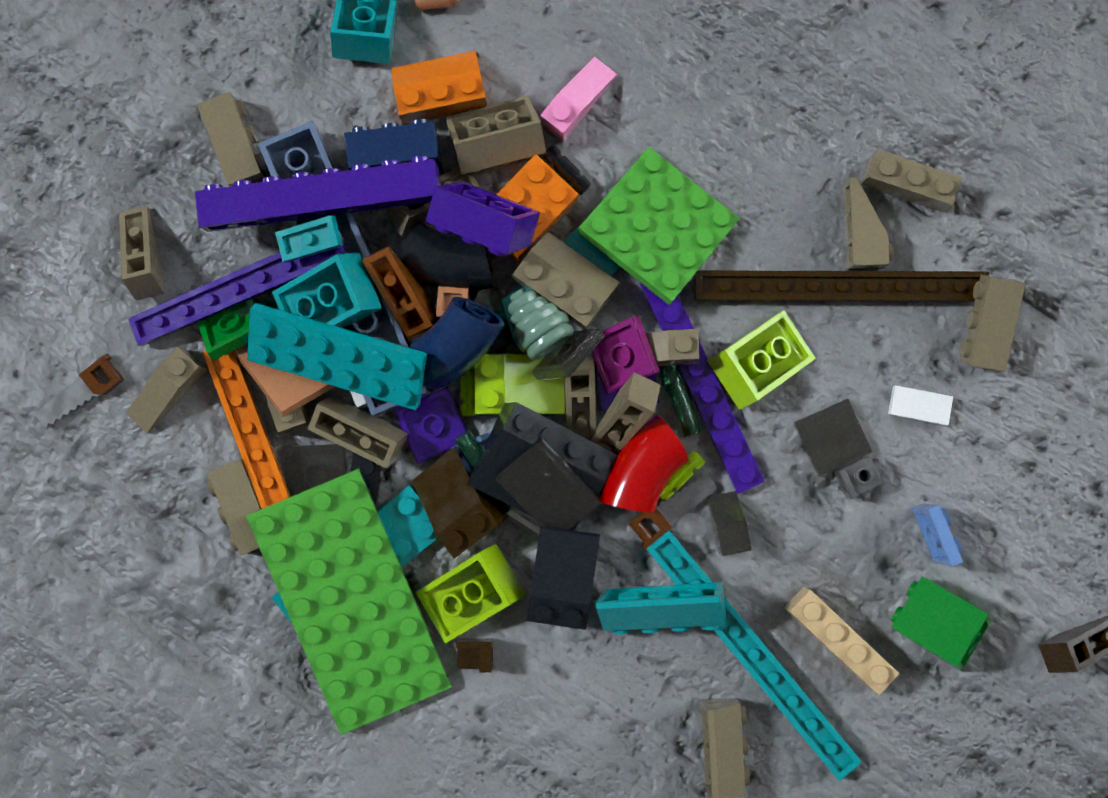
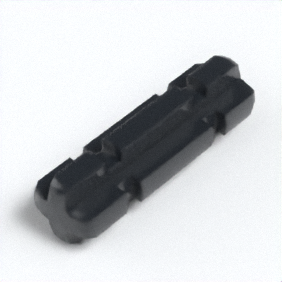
[544,145,591,195]

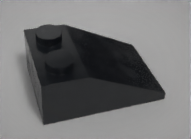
[526,525,600,630]

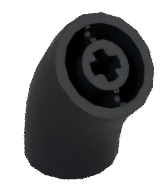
[397,223,494,290]

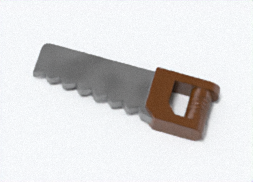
[35,354,124,429]
[628,473,716,549]

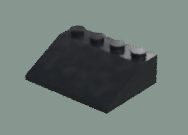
[467,402,618,530]

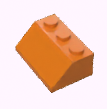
[391,50,487,125]

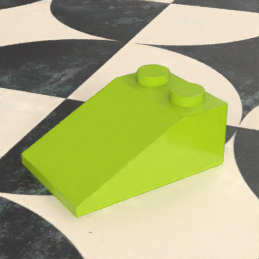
[707,310,816,410]
[475,354,565,416]
[415,544,526,644]

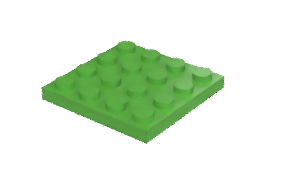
[577,147,740,305]

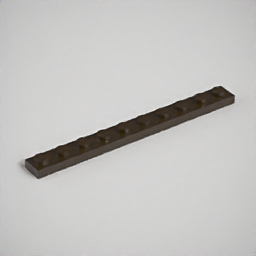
[695,270,989,302]

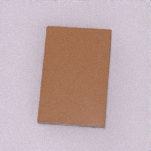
[234,343,334,417]

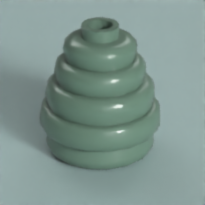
[508,288,574,360]

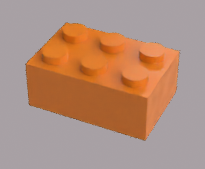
[497,154,579,264]

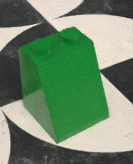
[891,576,992,672]

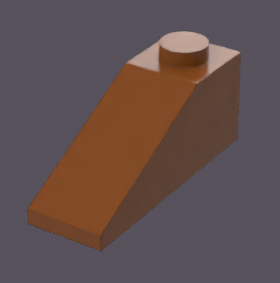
[362,246,436,337]

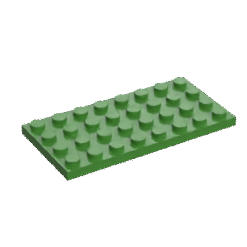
[246,468,451,735]

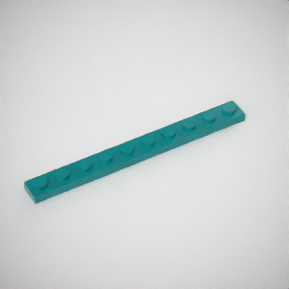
[646,530,862,782]

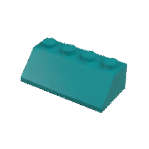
[596,582,726,635]

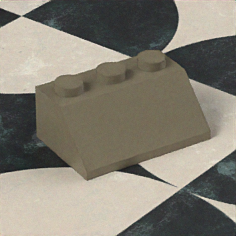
[445,95,546,175]
[513,232,620,331]
[701,698,750,798]

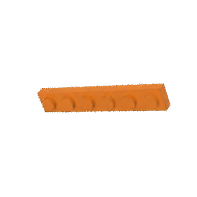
[202,351,291,509]

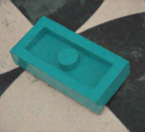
[275,215,343,263]

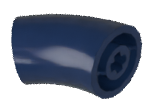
[410,297,504,389]

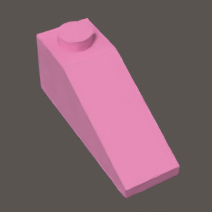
[540,57,617,142]

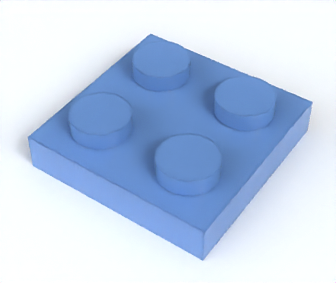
[912,504,963,567]

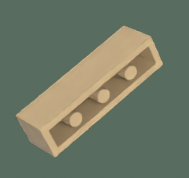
[784,587,900,695]

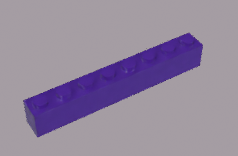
[195,156,440,232]

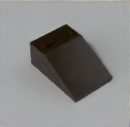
[412,446,509,559]

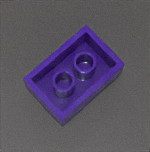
[426,181,540,256]

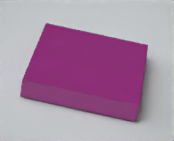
[586,316,660,394]

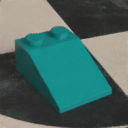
[330,0,398,64]
[272,253,382,328]

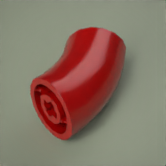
[600,415,689,513]

